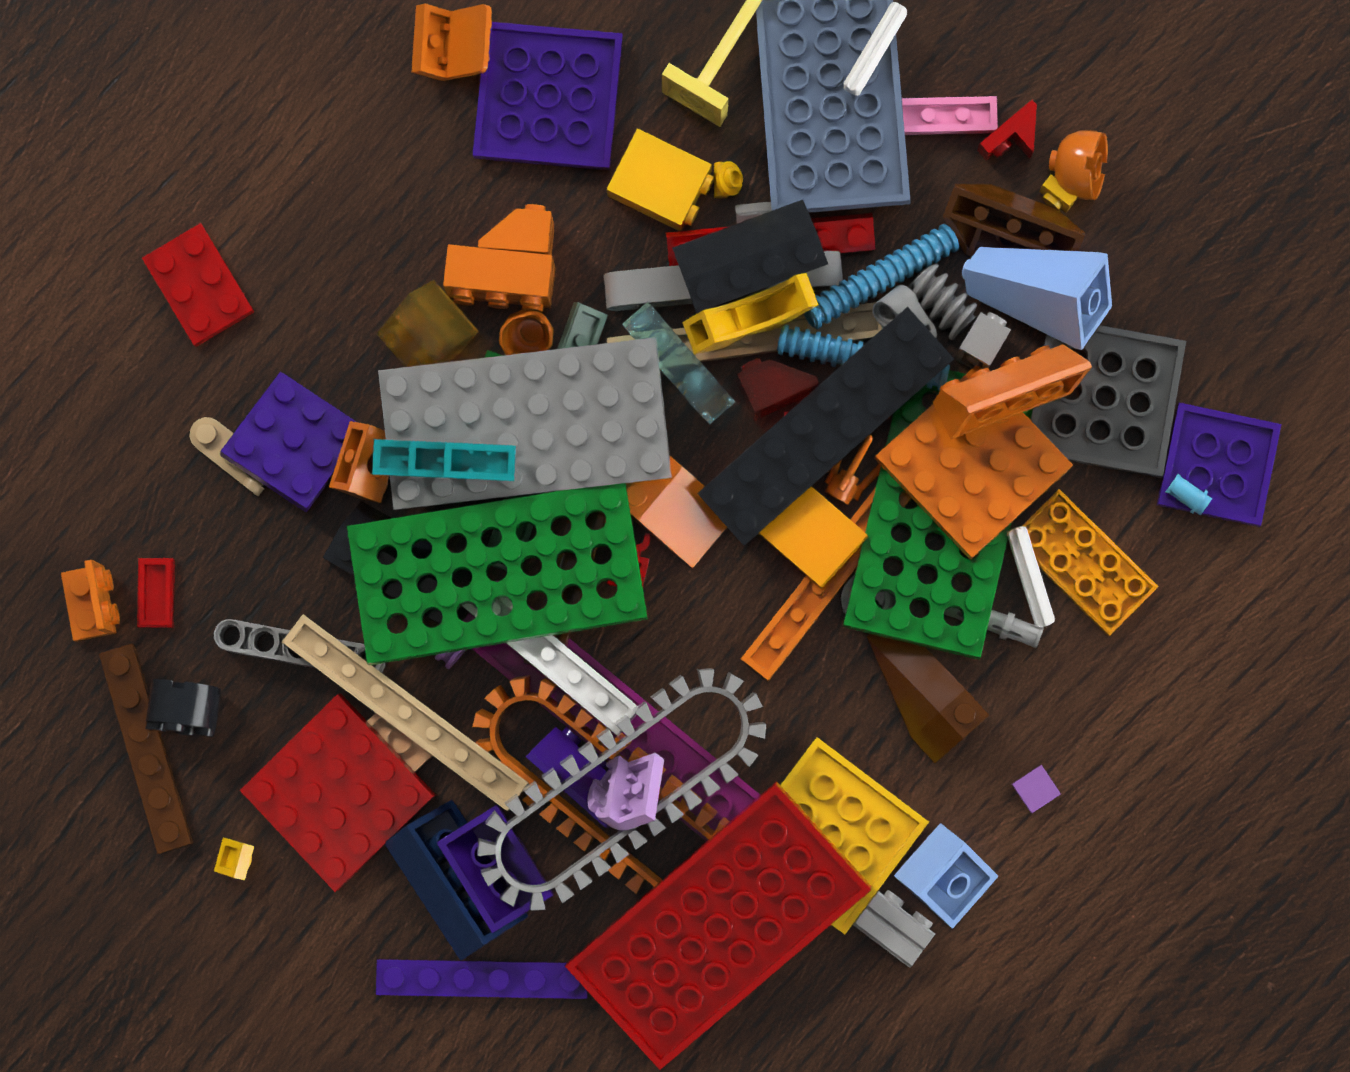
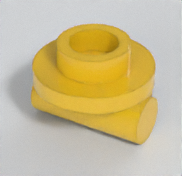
[714,161,743,199]

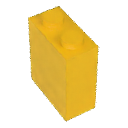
[607,128,715,231]

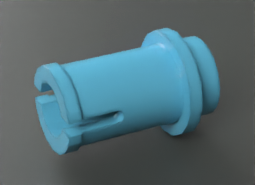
[1166,474,1213,515]

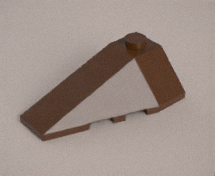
[867,634,989,764]

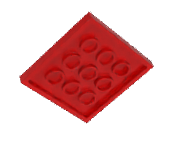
[240,693,436,892]

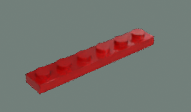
[666,213,875,266]

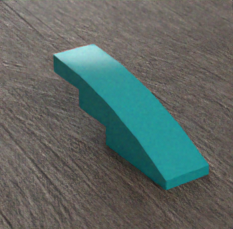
[372,439,516,481]

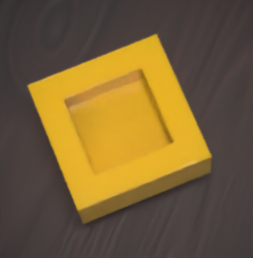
[1039,175,1078,213]
[214,837,254,880]

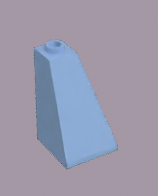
[962,247,1112,350]

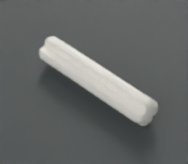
[844,2,907,96]
[1007,526,1055,627]

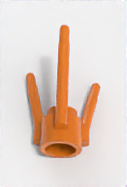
[824,435,881,505]

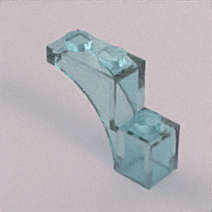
[622,302,735,425]

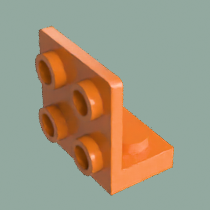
[61,560,120,641]

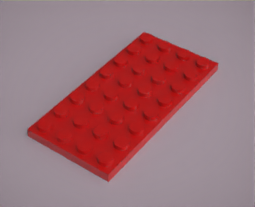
[565,781,872,1070]

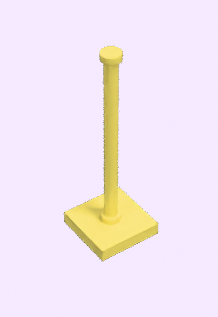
[662,0,762,127]

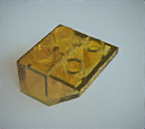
[376,280,479,367]

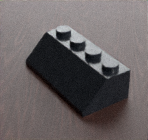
[672,199,828,313]
[322,501,472,625]

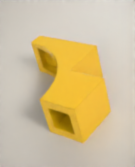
[682,273,818,355]

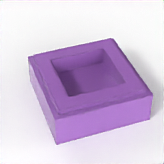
[1011,765,1061,814]

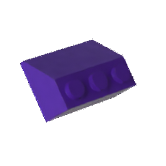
[526,727,610,829]
[436,805,554,933]

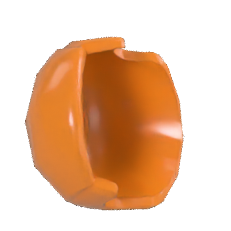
[499,309,554,355]

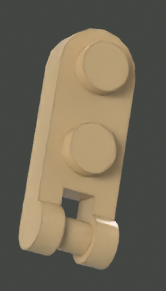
[189,417,264,496]

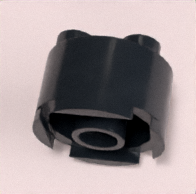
[145,679,221,737]

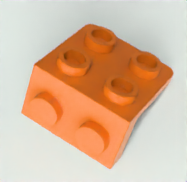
[411,3,492,81]

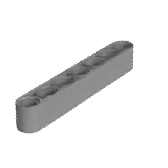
[603,251,843,311]

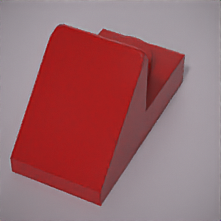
[977,100,1037,161]

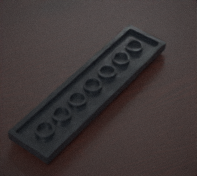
[697,306,954,545]

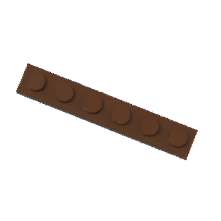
[99,643,193,854]

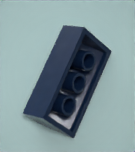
[385,799,528,961]

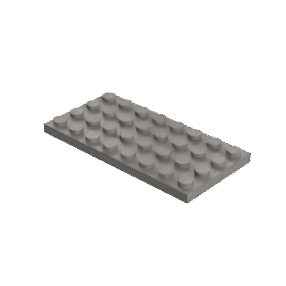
[378,338,672,510]

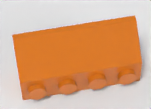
[933,344,1092,439]

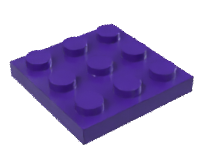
[220,371,356,513]
[1157,402,1282,527]

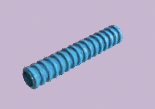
[804,224,959,329]
[777,324,950,391]

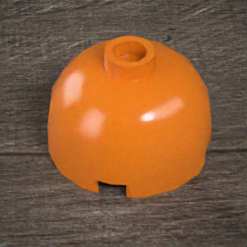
[1049,130,1108,200]

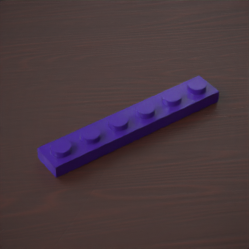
[376,959,588,999]

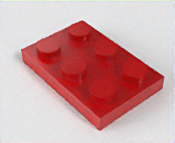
[142,223,254,347]

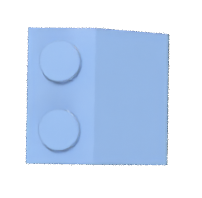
[894,823,998,929]

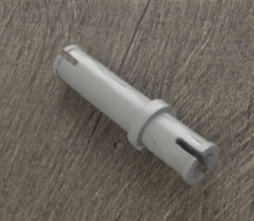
[944,608,1044,648]

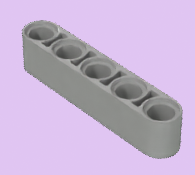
[214,619,385,673]

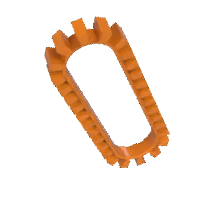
[472,675,730,894]

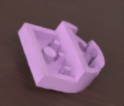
[588,753,664,830]

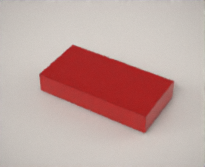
[137,558,175,628]

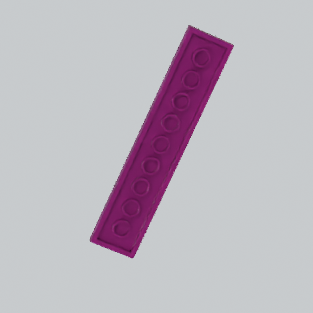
[463,580,760,842]

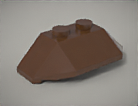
[943,184,1086,257]

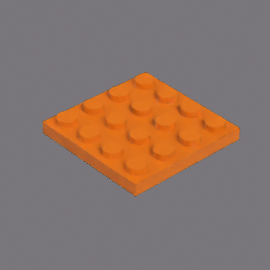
[875,365,1073,560]

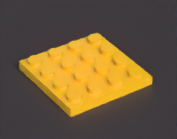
[780,737,929,935]

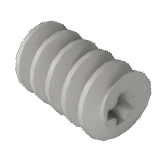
[908,263,979,341]

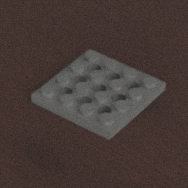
[1031,325,1186,478]

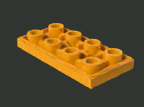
[758,486,868,589]
[1022,489,1159,637]

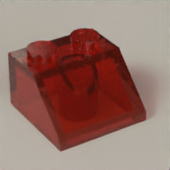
[737,358,819,421]

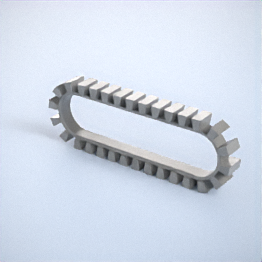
[477,668,766,910]

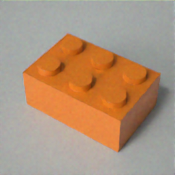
[443,244,556,312]

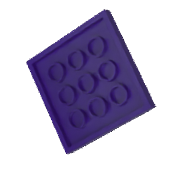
[473,22,623,171]

